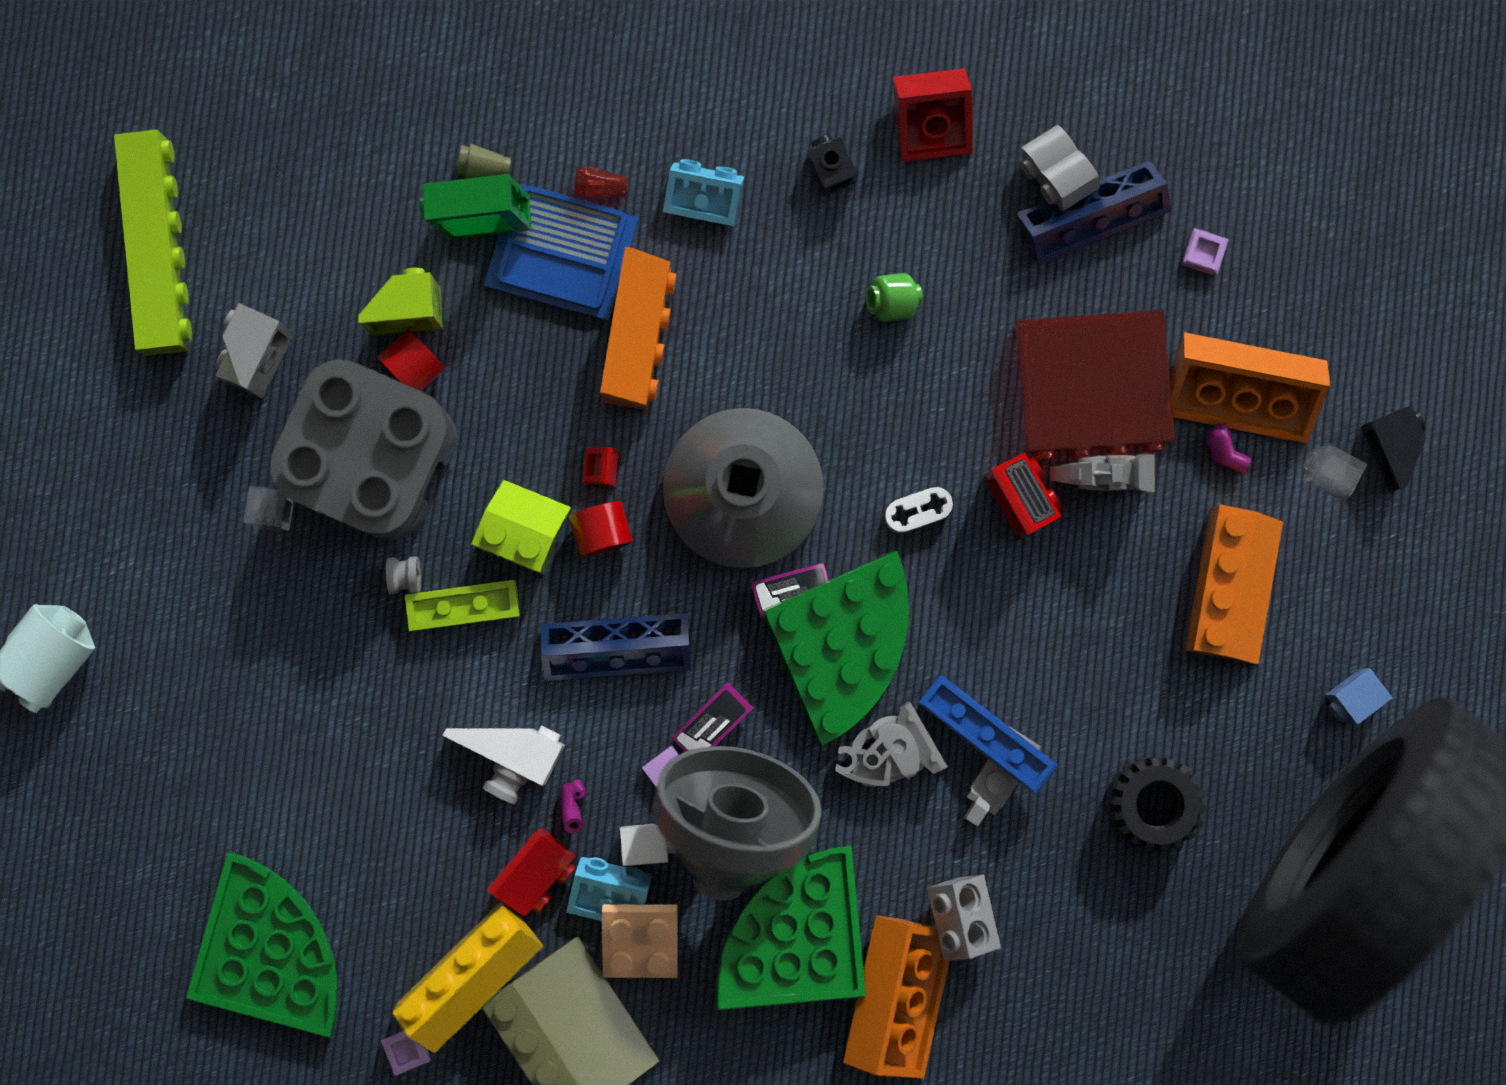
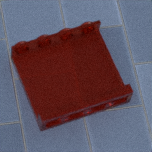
[1013,310,1175,461]

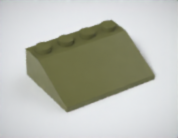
[482,936,660,1085]

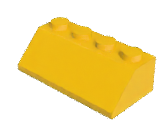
[393,901,543,1053]

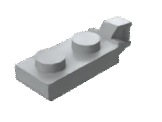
[963,726,1041,827]

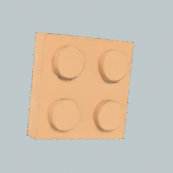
[602,904,678,978]

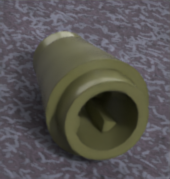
[457,143,511,179]

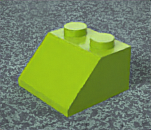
[358,268,443,336]
[471,480,571,575]

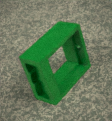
[419,174,531,240]

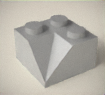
[215,303,294,399]

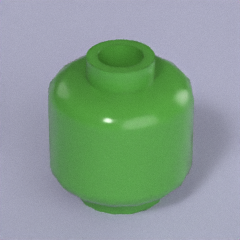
[866,273,923,322]

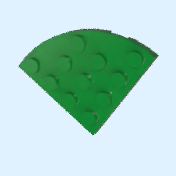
[762,551,909,746]
[716,845,866,1010]
[186,852,338,1038]

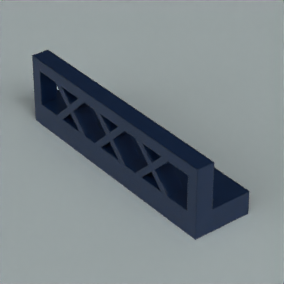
[1017,161,1171,264]
[541,613,692,681]

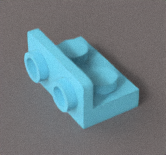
[663,160,744,226]
[566,857,652,921]

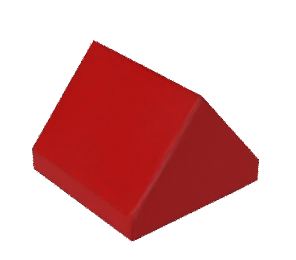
[582,447,619,487]

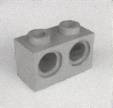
[927,874,1001,961]

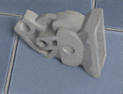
[1050,454,1155,492]
[835,701,947,787]

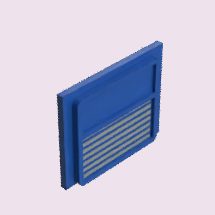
[484,184,639,322]

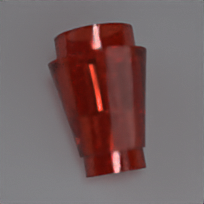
[574,164,627,201]

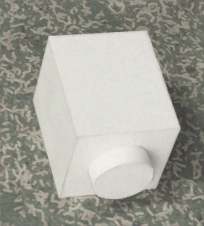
[620,824,675,866]

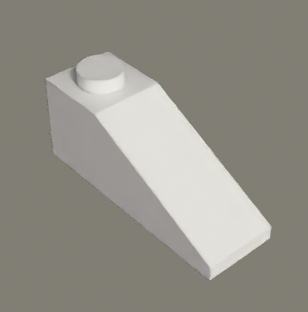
[443,725,565,786]

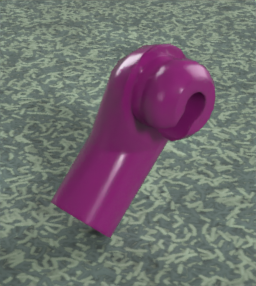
[1207,424,1251,474]
[560,779,587,834]

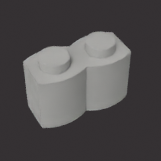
[1020,125,1099,211]

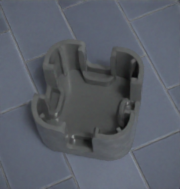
[270,360,458,541]

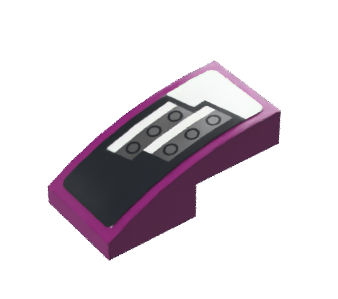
[751,563,829,618]
[672,682,753,752]

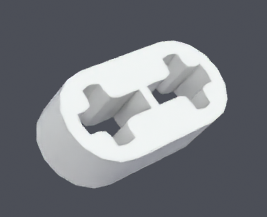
[884,487,953,533]

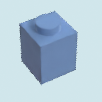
[1325,668,1392,725]

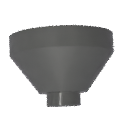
[663,408,823,570]
[653,746,821,900]

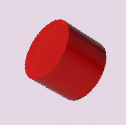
[377,328,446,391]
[569,501,633,558]

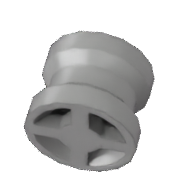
[386,557,421,594]
[483,763,528,804]

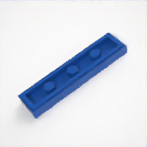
[918,675,1059,796]

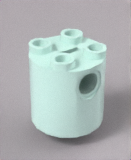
[0,604,95,713]

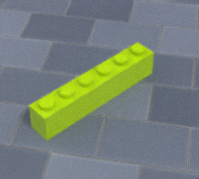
[114,130,192,356]

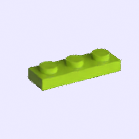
[405,580,520,632]

